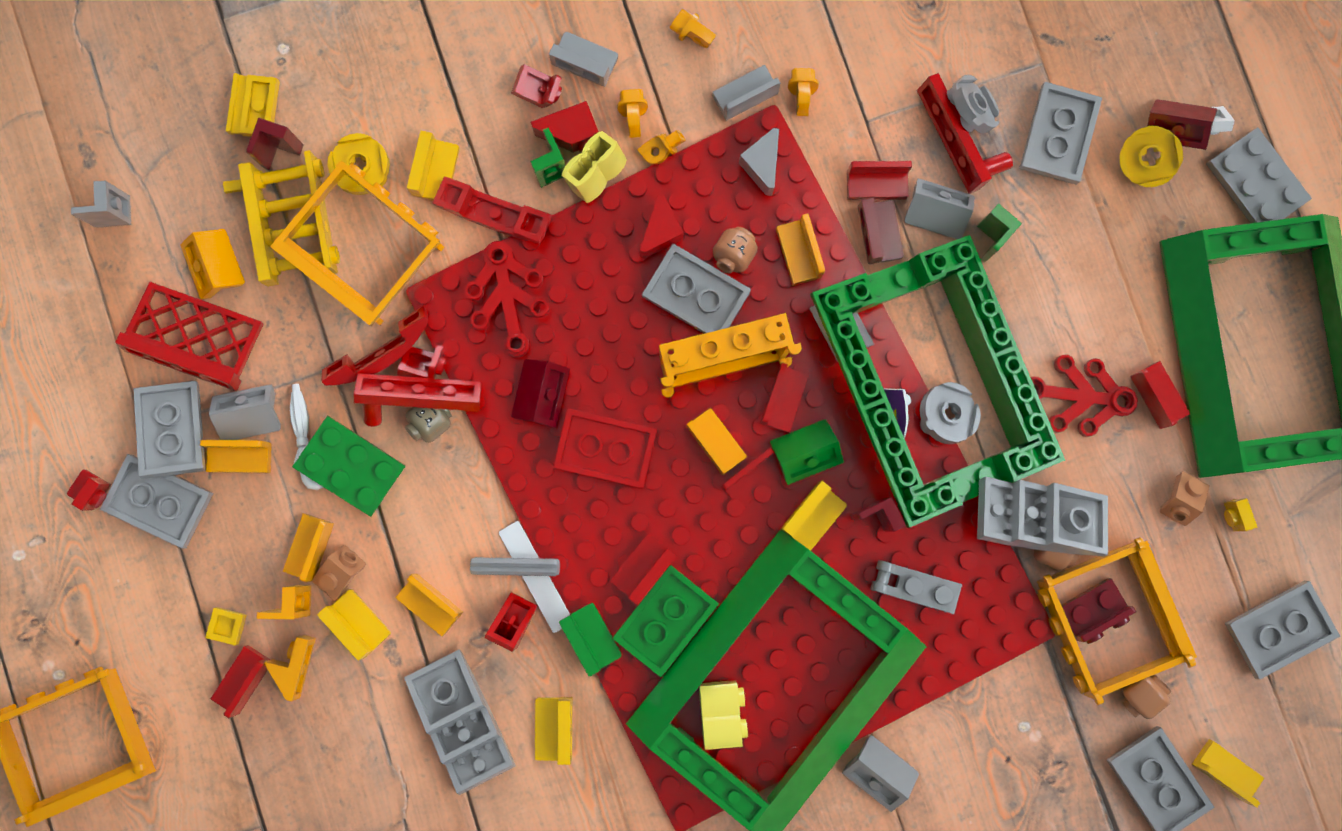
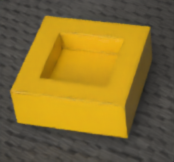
[1224,498,1258,532]
[205,607,247,646]

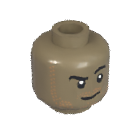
[405,407,452,443]

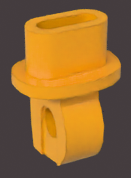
[670,9,716,49]
[788,68,819,116]
[617,89,648,138]
[637,130,686,164]

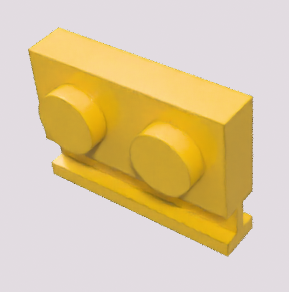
[226,73,280,137]

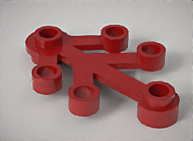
[465,241,550,358]
[1031,355,1138,437]

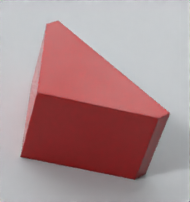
[639,193,684,258]
[484,592,538,652]

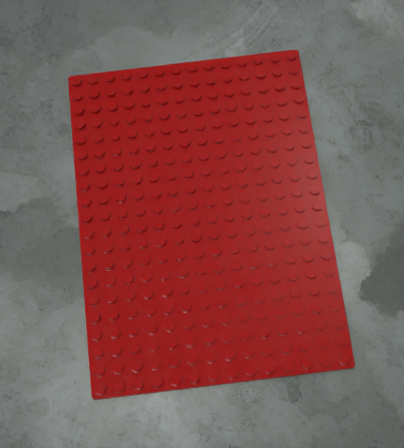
[406,105,1055,831]

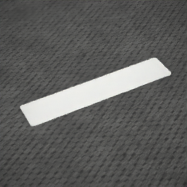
[499,521,570,633]

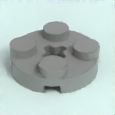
[947,75,999,133]
[920,382,981,444]

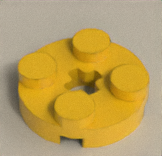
[1119,126,1183,187]
[327,133,390,195]

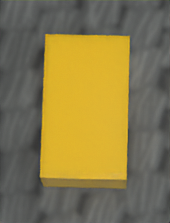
[223,179,243,194]

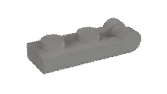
[870,560,962,614]

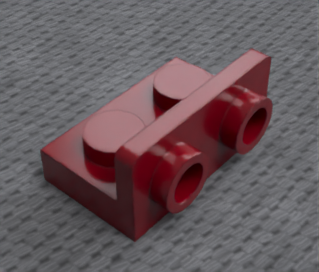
[1061,578,1136,644]

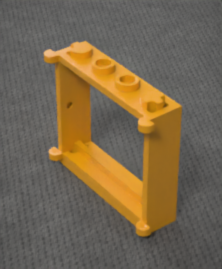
[270,161,445,327]
[659,313,802,398]
[1037,537,1197,706]
[0,666,156,828]

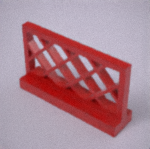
[115,282,264,392]

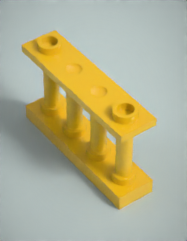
[238,150,340,287]

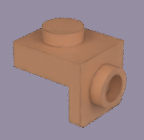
[1160,471,1210,526]
[312,545,366,601]

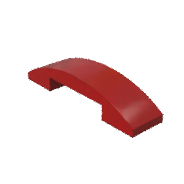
[432,176,553,244]
[321,306,428,386]

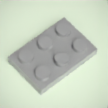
[1019,82,1103,185]
[1206,127,1312,223]
[642,244,752,334]
[133,381,206,479]
[100,454,214,549]
[1225,581,1340,679]
[1107,726,1215,831]

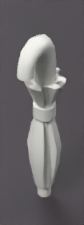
[290,384,324,490]

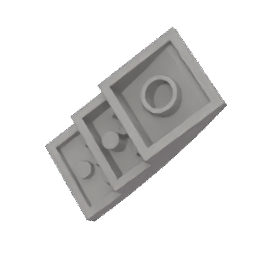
[977,477,1108,556]
[404,649,516,795]

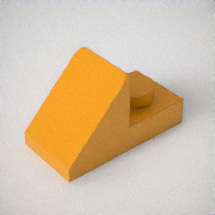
[264,635,316,702]

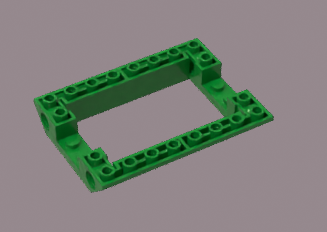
[1159,214,1342,478]
[810,235,1065,528]
[626,529,927,831]

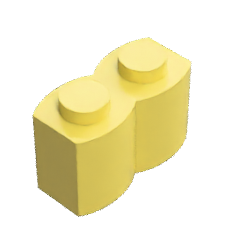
[562,131,627,203]
[699,680,748,750]

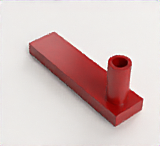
[916,73,1013,194]
[353,373,482,427]

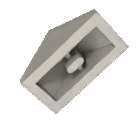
[739,128,779,196]

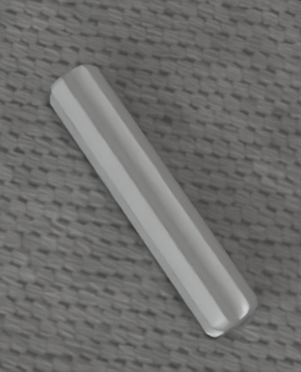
[470,557,560,576]

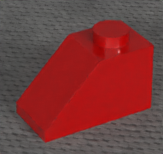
[530,101,599,153]

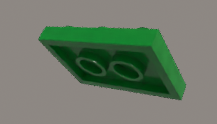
[292,415,405,517]
[612,565,719,677]

